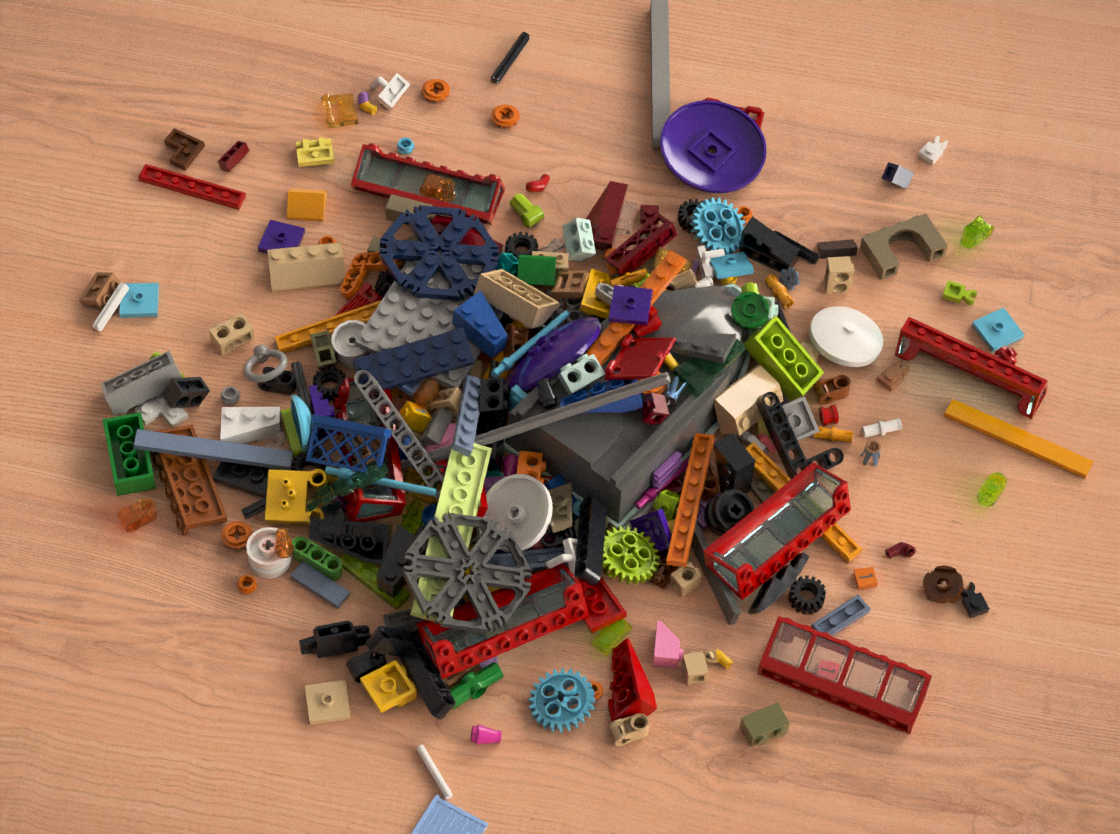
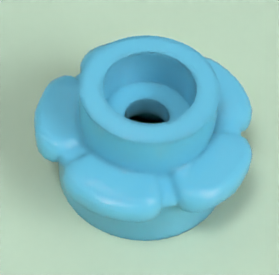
[397,137,414,154]

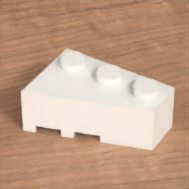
[220,407,282,444]

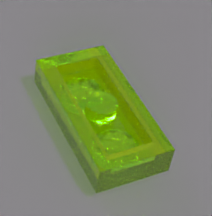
[592,619,633,656]

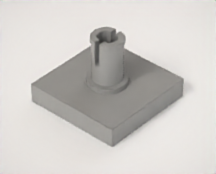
[772,396,820,441]

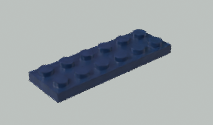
[353,327,475,397]

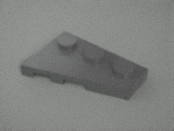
[670,334,736,363]

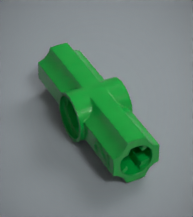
[449,662,504,710]

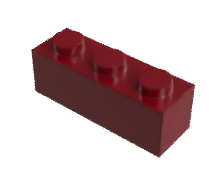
[217,141,250,172]

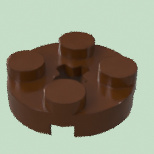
[923,565,964,603]

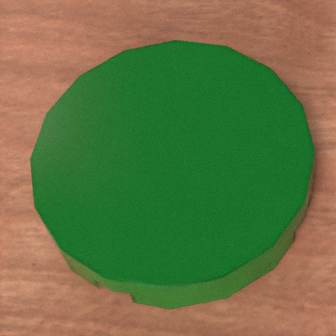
[731,291,769,329]

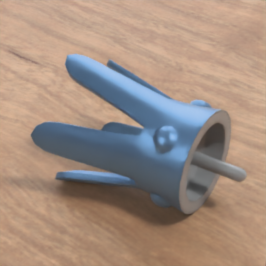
[664,377,687,405]

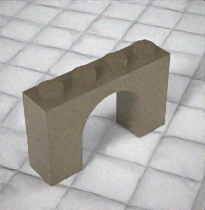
[367,194,435,270]
[860,213,948,280]

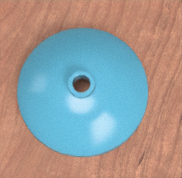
[290,395,314,453]

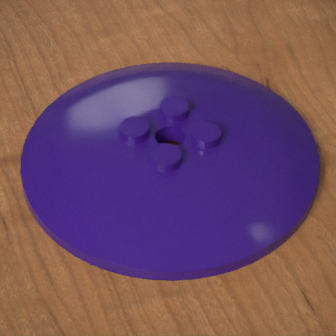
[660,100,767,194]
[505,317,602,392]

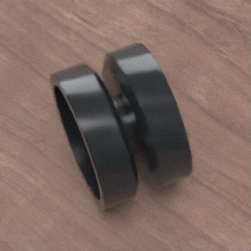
[704,489,754,536]

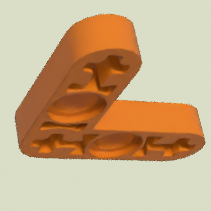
[340,252,403,299]

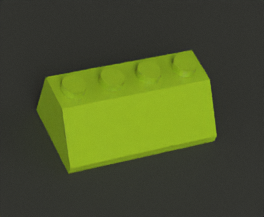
[743,315,824,401]

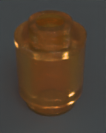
[413,378,440,407]

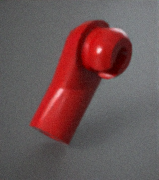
[526,174,550,192]

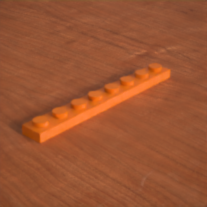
[585,250,686,370]
[666,433,714,567]

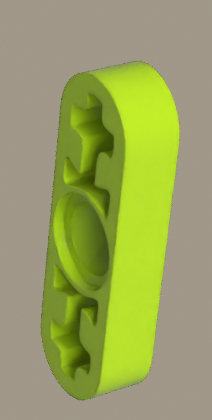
[281,409,302,459]

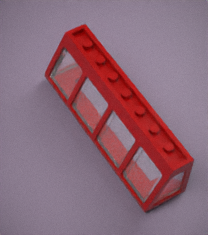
[757,616,932,734]

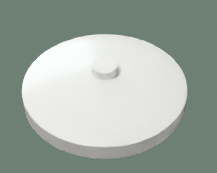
[809,306,883,367]
[481,474,553,552]

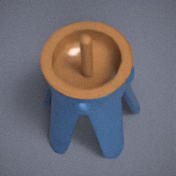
[860,440,881,466]

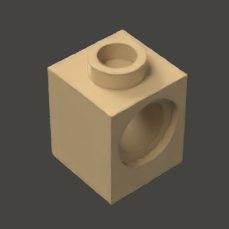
[670,562,702,598]
[682,651,709,685]

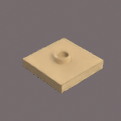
[305,680,351,725]

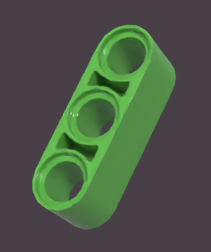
[291,536,343,581]

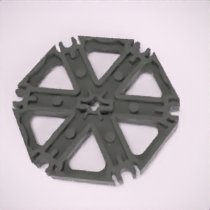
[403,513,532,633]

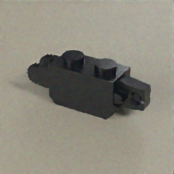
[299,620,371,659]

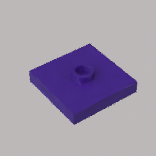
[258,220,305,254]
[609,285,653,325]

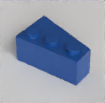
[452,291,508,358]

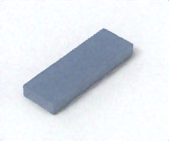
[290,561,350,609]
[811,595,871,636]

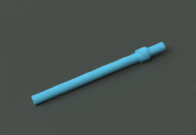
[491,310,570,378]
[325,466,437,497]

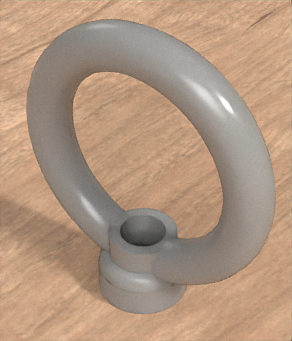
[243,345,287,382]

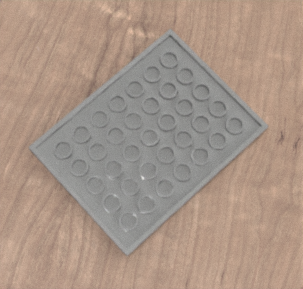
[355,251,505,389]

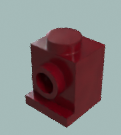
[642,392,670,425]

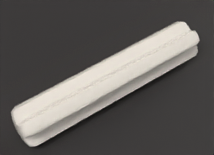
[92,283,129,332]

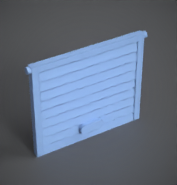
[411,794,488,834]

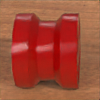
[819,405,839,426]

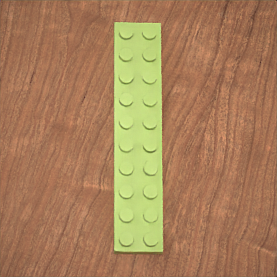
[410,443,492,624]

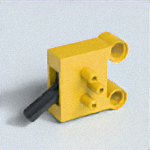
[241,469,328,526]

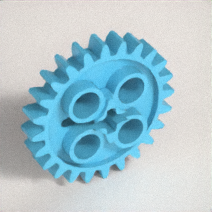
[690,197,746,255]
[528,668,596,733]

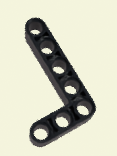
[756,392,844,479]
[366,626,456,720]

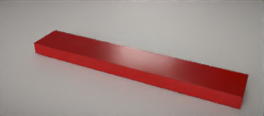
[138,164,246,210]

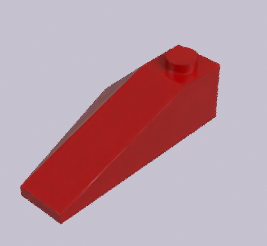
[608,638,657,722]

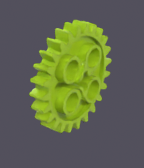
[602,526,660,585]

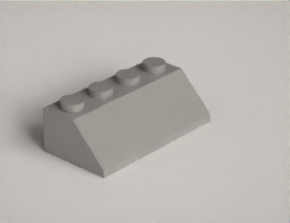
[100,351,182,416]

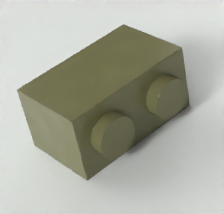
[740,702,789,747]

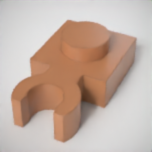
[877,360,910,392]

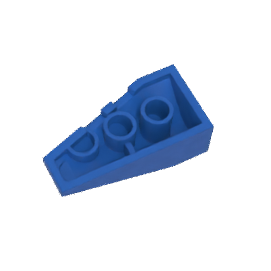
[560,372,643,413]

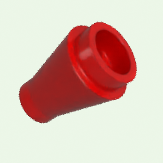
[632,313,662,338]

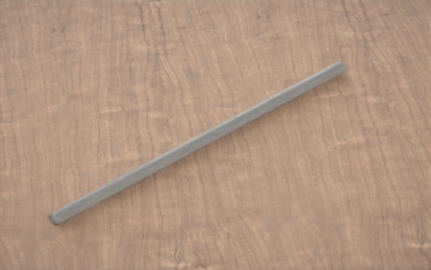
[382,372,671,477]

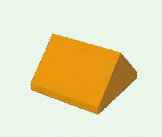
[287,188,327,221]

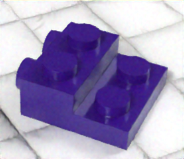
[309,385,335,439]

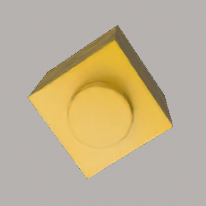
[399,401,432,433]

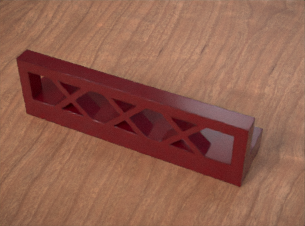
[605,214,677,277]

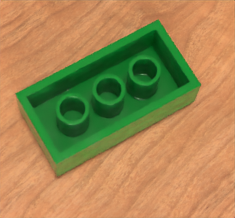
[102,412,156,496]

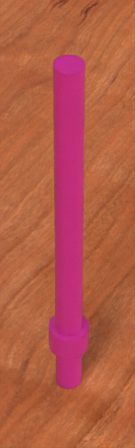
[634,439,716,510]

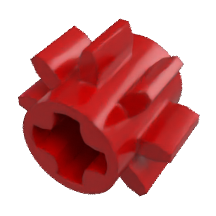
[994,346,1018,365]

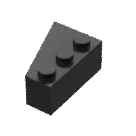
[739,216,799,273]
[713,433,755,494]
[377,524,428,599]

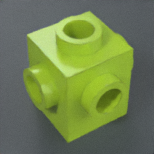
[653,489,681,521]

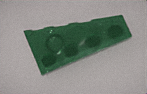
[673,338,745,398]
[306,464,388,512]

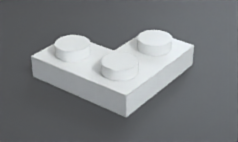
[134,395,189,428]

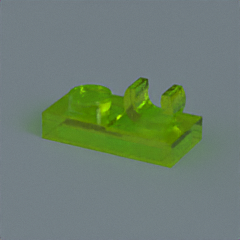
[400,499,425,535]

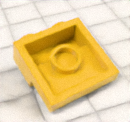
[360,660,418,714]

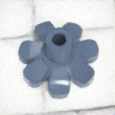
[779,267,800,291]

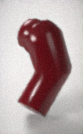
[885,542,916,558]

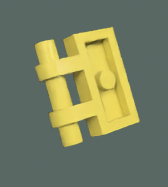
[295,137,334,167]

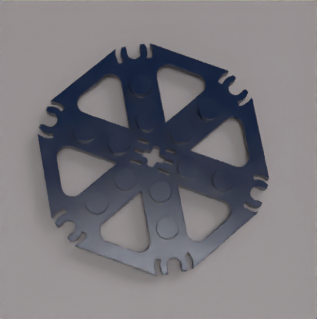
[379,205,499,301]

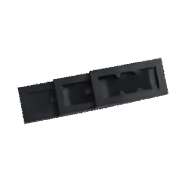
[748,552,810,615]

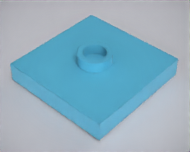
[710,252,754,279]
[119,283,159,318]
[972,308,1024,352]

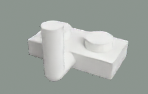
[370,73,410,110]
[696,246,725,279]
[546,538,579,579]

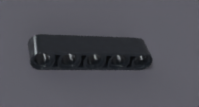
[574,496,607,586]

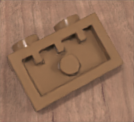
[79,272,120,311]

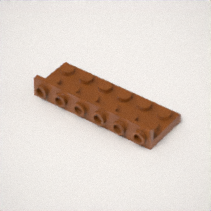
[153,424,227,536]

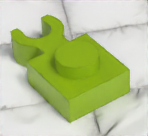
[942,280,977,305]

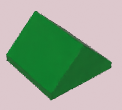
[517,255,556,286]

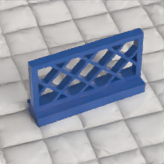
[306,414,392,476]

